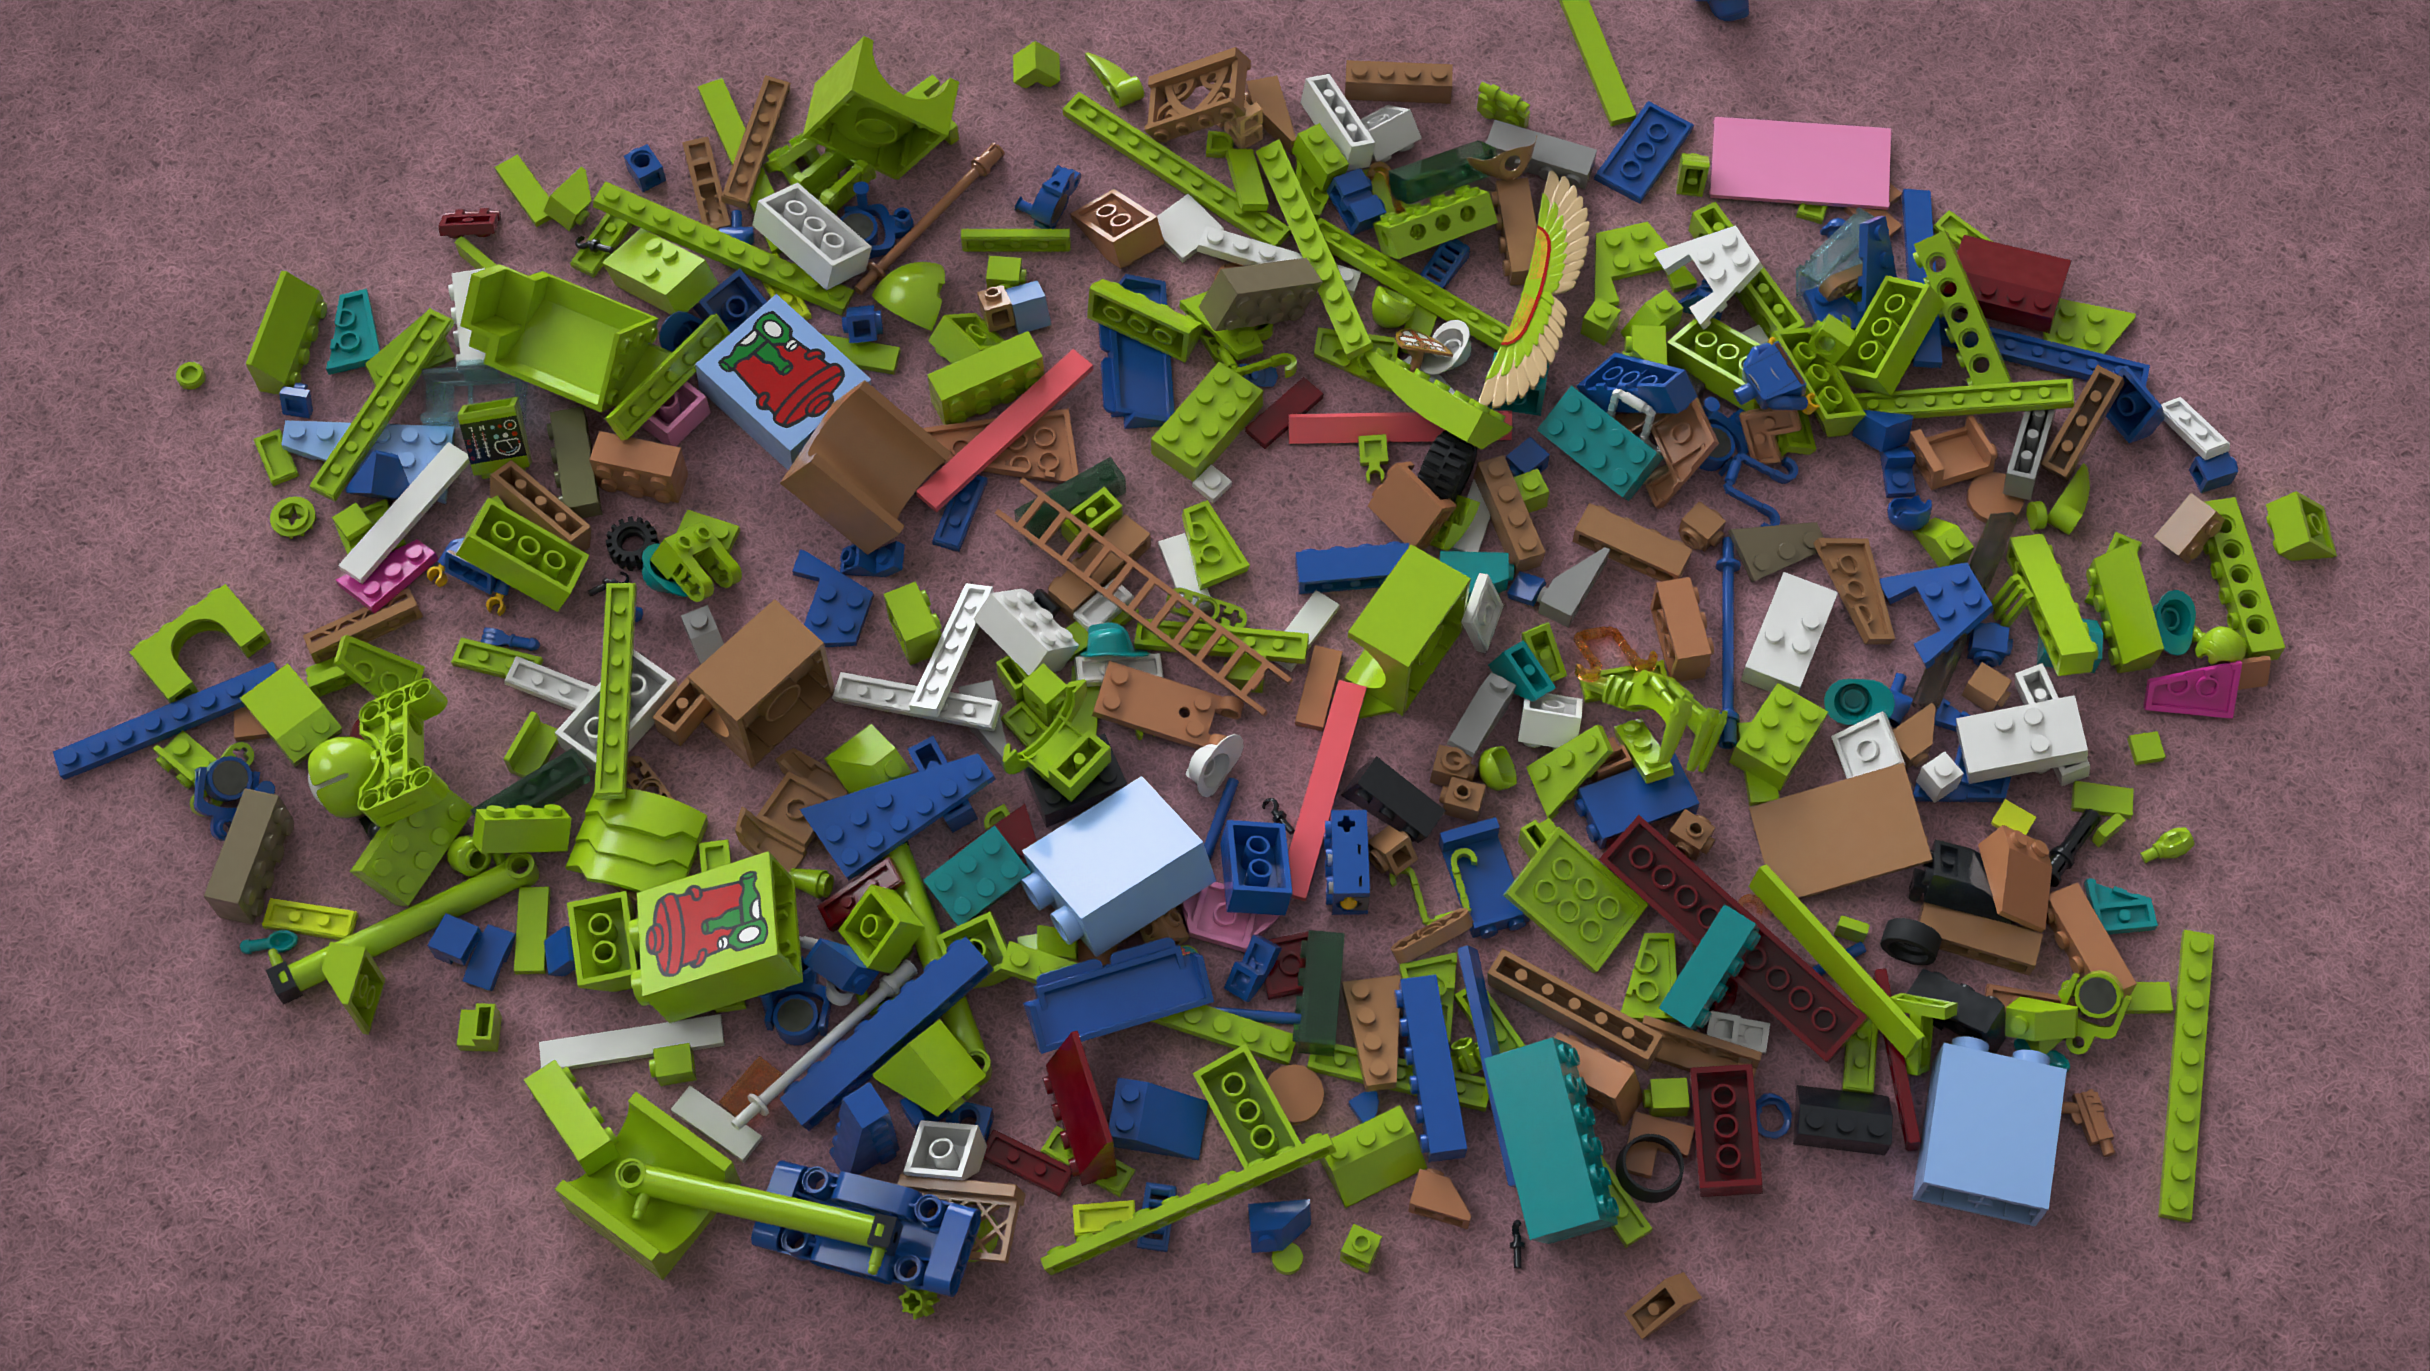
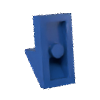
[1879,446,1916,498]

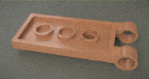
[1092,661,1244,749]

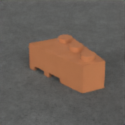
[1554,1032,1643,1127]

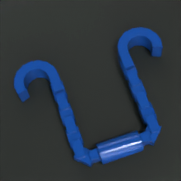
[1723,453,1798,527]

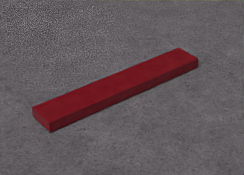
[1873,968,1921,1151]

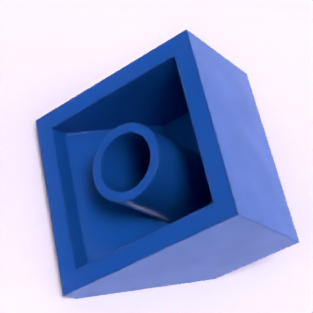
[2106,366,2165,444]

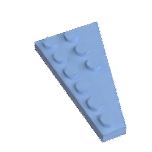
[282,420,455,504]

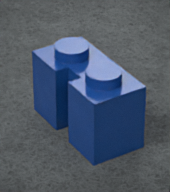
[1326,168,1386,235]

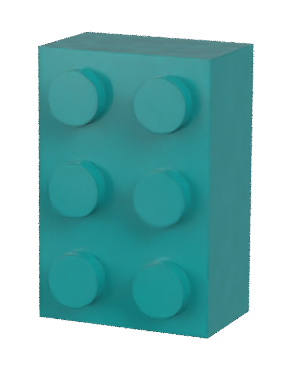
[923,825,1031,926]

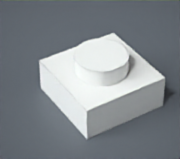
[1192,465,1232,503]

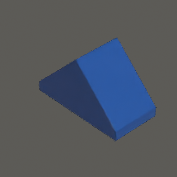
[1852,410,1913,452]

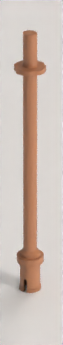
[854,142,1005,295]

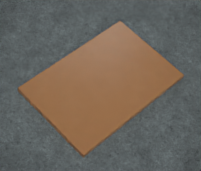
[1749,762,1933,899]

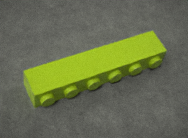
[2006,534,2098,676]

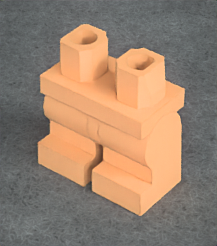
[1214,83,1263,149]

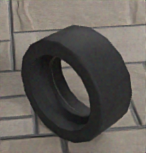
[1880,918,1942,965]

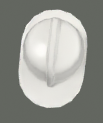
[1421,320,1471,375]
[1186,734,1243,797]

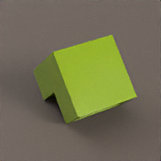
[1013,41,1060,88]
[996,655,1029,704]
[1518,817,1557,859]
[457,1003,502,1052]

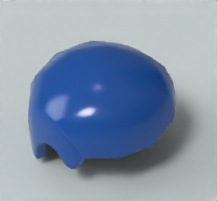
[1887,495,1932,531]

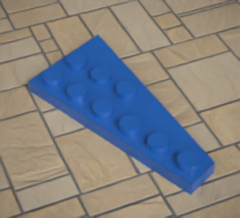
[799,753,996,881]

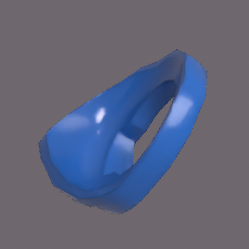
[1755,1093,1792,1139]

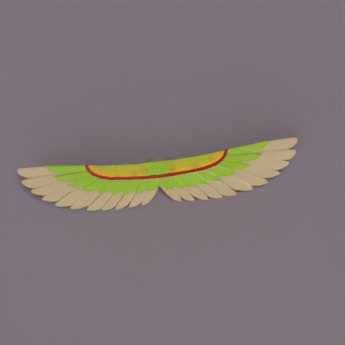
[1478,171,1590,409]

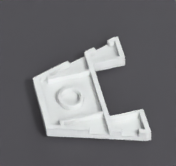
[1654,226,1763,330]

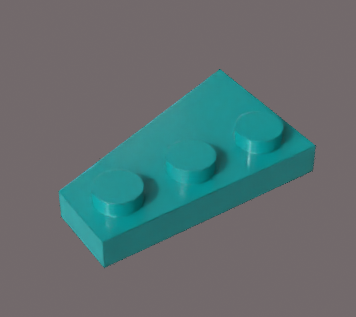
[326,288,381,375]

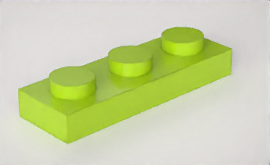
[1614,718,1674,784]

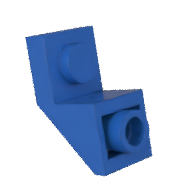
[840,541,905,577]

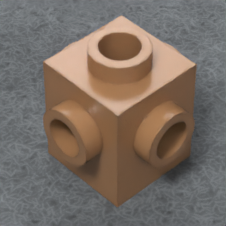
[1667,809,1715,861]
[1140,908,1190,945]

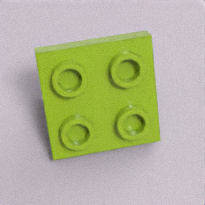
[763,133,821,185]

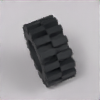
[606,516,660,571]

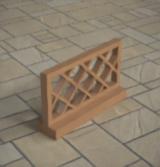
[898,1174,1026,1264]

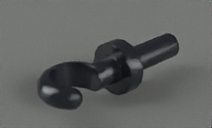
[575,236,614,254]
[588,571,630,597]
[1262,798,1295,835]
[1510,1220,1525,1269]

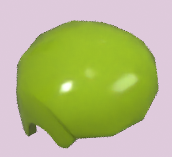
[1478,746,1517,791]

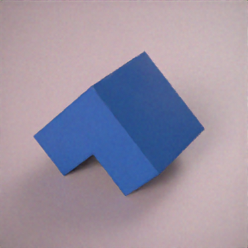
[427,913,482,966]
[544,926,576,977]

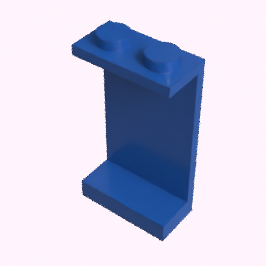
[1574,753,1700,849]
[1438,817,1530,939]

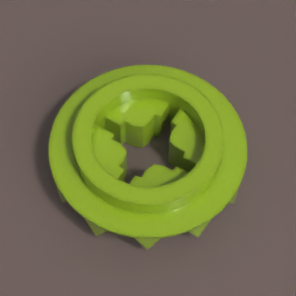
[270,497,317,539]

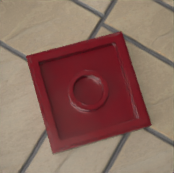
[1264,930,1327,1000]

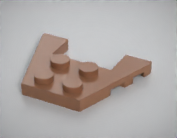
[1614,397,1719,509]

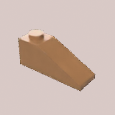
[1245,75,1296,155]

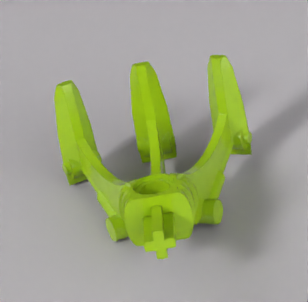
[1584,670,1728,773]

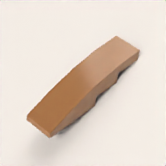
[682,136,731,230]

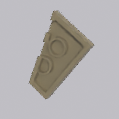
[1728,522,1824,582]

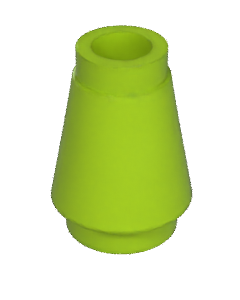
[789,868,834,899]

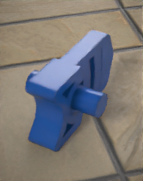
[1238,364,1278,387]

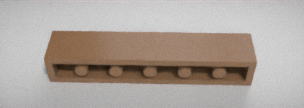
[1487,948,1663,1071]

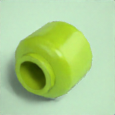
[447,835,492,877]

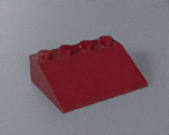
[1943,235,2072,333]
[1042,1030,1117,1186]

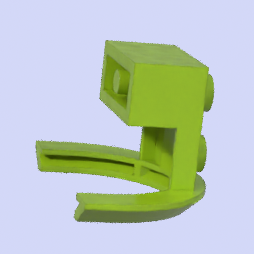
[1002,679,1111,802]

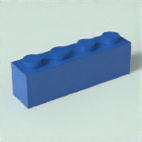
[1295,541,1409,594]

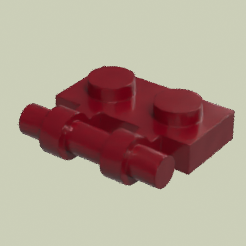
[438,208,501,239]

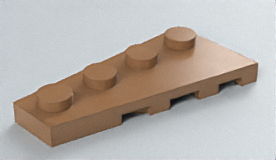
[1813,538,1895,644]
[1341,975,1401,1092]

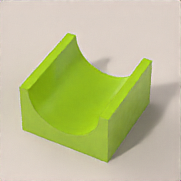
[803,36,959,180]
[1344,544,1471,716]
[555,1092,741,1281]

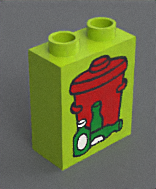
[628,851,803,1023]

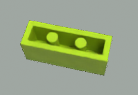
[472,804,572,854]

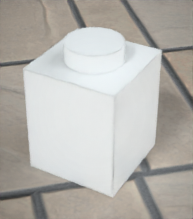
[1916,752,1964,803]

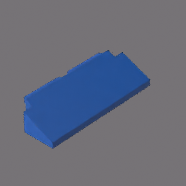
[1098,274,1175,429]
[1023,937,1214,1054]

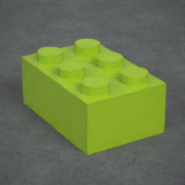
[1729,683,1828,792]

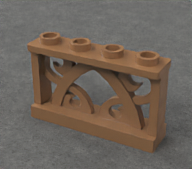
[1145,47,1251,142]

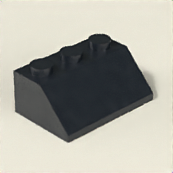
[1793,1085,1893,1156]

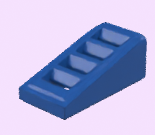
[1420,238,1470,289]
[1137,1182,1177,1252]

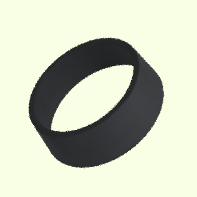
[1616,1134,1684,1203]

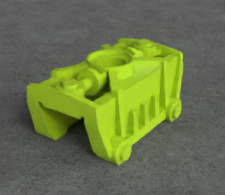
[791,148,876,215]

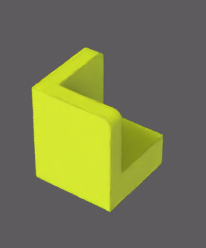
[1991,799,2036,835]

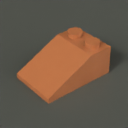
[1070,189,1165,269]
[1978,825,2052,933]

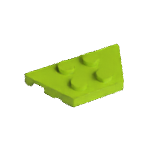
[2043,299,2136,354]

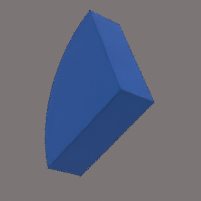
[1348,1091,1379,1124]

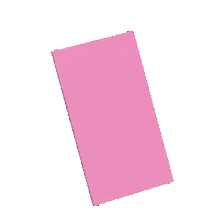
[1709,117,1892,210]

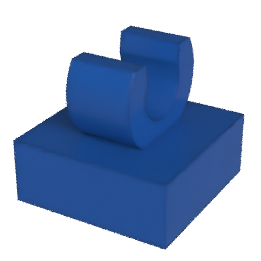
[279,383,313,419]

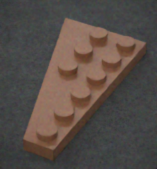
[923,408,1080,486]

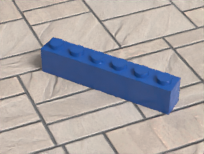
[1394,974,1467,1163]

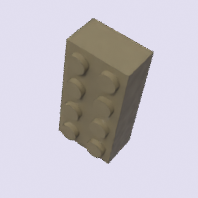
[1199,258,1323,331]
[204,788,294,925]

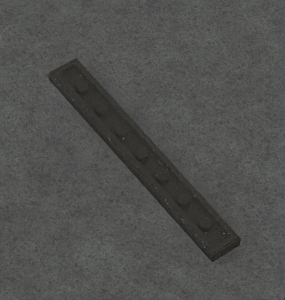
[1911,512,2018,709]

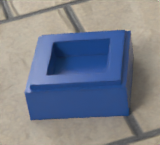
[1507,571,1546,607]

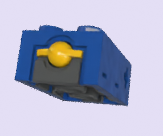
[1324,810,1370,915]

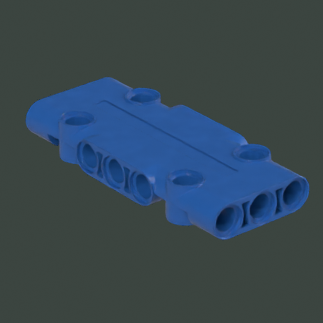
[751,1160,981,1297]

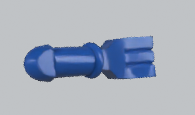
[481,627,540,651]

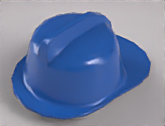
[1696,0,1749,21]
[659,311,704,352]

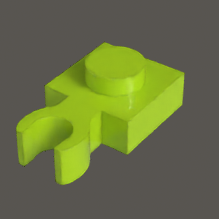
[1358,434,1388,484]

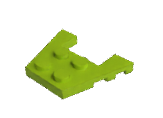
[1594,222,1697,306]

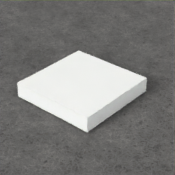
[1157,194,1224,263]
[1461,573,1504,653]
[1831,711,1906,779]

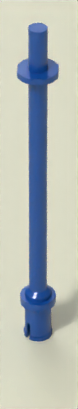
[1716,537,1741,749]

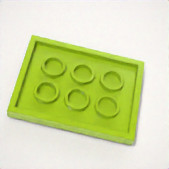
[1503,827,1649,973]

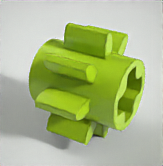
[1450,1037,1483,1075]
[898,1285,940,1320]

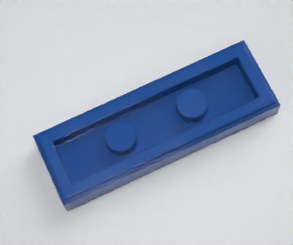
[932,475,988,552]

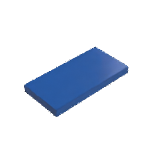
[1594,101,1694,204]

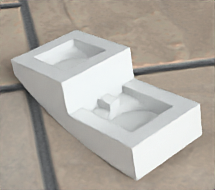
[1707,1011,1770,1054]

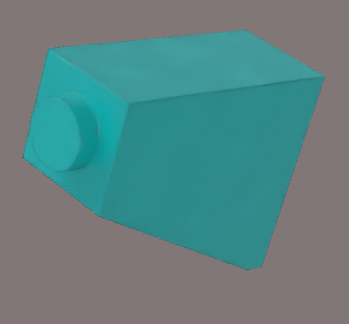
[1439,551,1514,605]

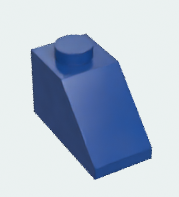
[803,938,879,995]
[1248,1199,1311,1253]

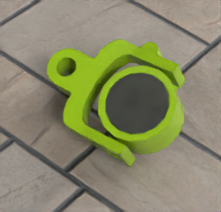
[2058,970,2133,1055]

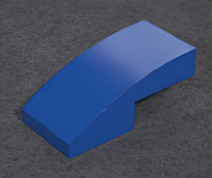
[462,924,516,991]
[1224,934,1282,1002]

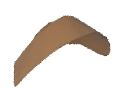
[1467,136,1537,181]

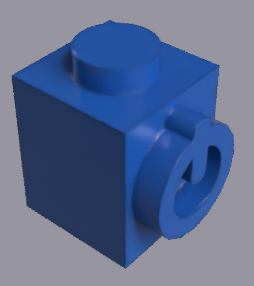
[842,305,883,343]
[1967,622,2013,668]

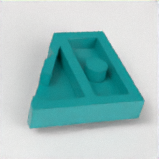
[2084,878,2158,935]

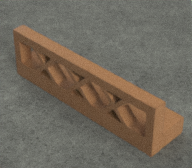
[303,587,423,664]
[1642,1015,1763,1078]

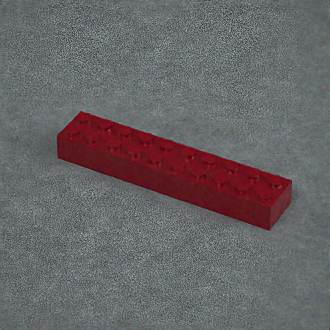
[1599,815,1869,1064]

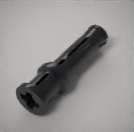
[2049,809,2102,887]

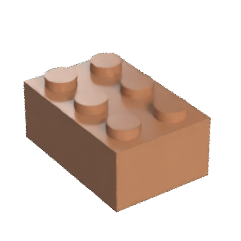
[589,431,688,503]
[1650,577,1714,682]

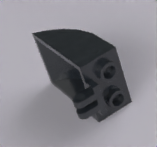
[1909,839,2012,925]

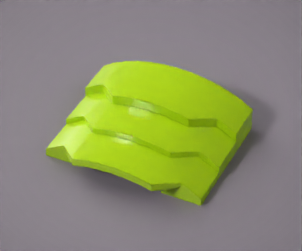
[565,788,708,893]

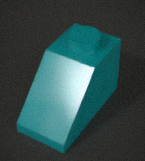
[1488,640,1556,702]

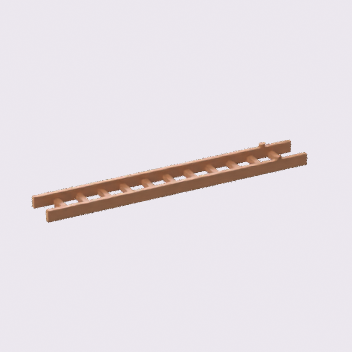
[995,477,1293,717]

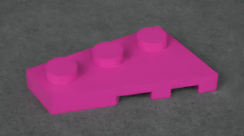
[336,539,439,614]
[2143,660,2242,719]

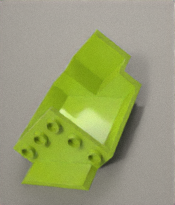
[460,264,672,412]

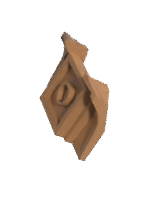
[735,748,849,873]

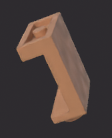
[1908,415,1998,490]
[1367,461,1457,549]

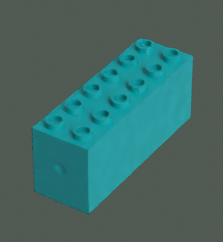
[1484,1037,1619,1244]

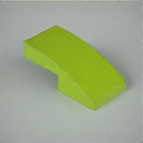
[1430,495,1480,551]

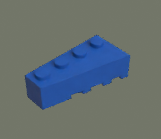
[1576,352,1698,414]
[829,1082,900,1175]

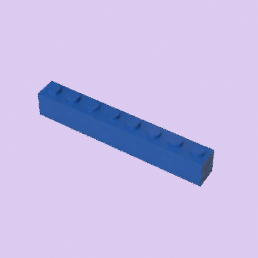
[780,936,994,1131]

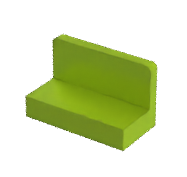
[305,657,357,698]
[504,711,559,783]

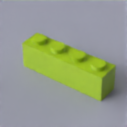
[524,1060,620,1177]

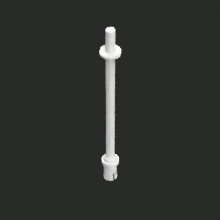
[731,959,918,1131]

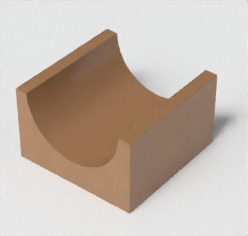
[780,380,951,555]
[688,599,835,769]

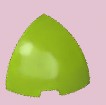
[871,262,945,331]

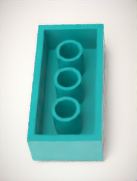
[1537,385,1664,501]
[1659,904,1761,1031]

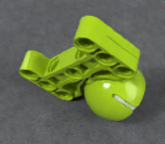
[308,678,449,827]

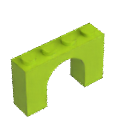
[129,584,271,703]

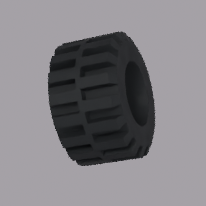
[1418,430,1477,503]

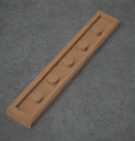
[721,75,791,210]

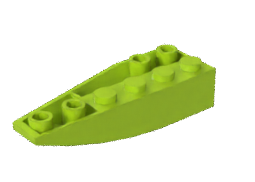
[1364,347,1513,449]

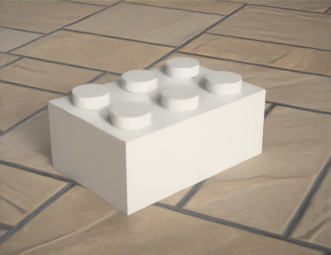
[973,589,1079,675]

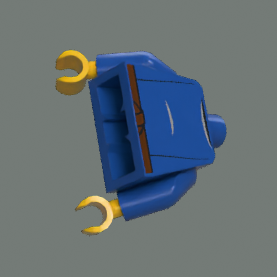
[1733,337,1820,415]
[427,537,511,616]

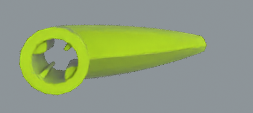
[1085,52,1145,108]
[2047,463,2090,535]

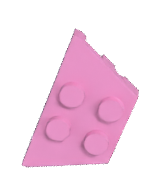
[1181,882,1281,952]

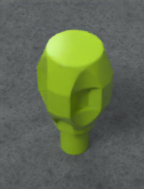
[2140,827,2195,863]

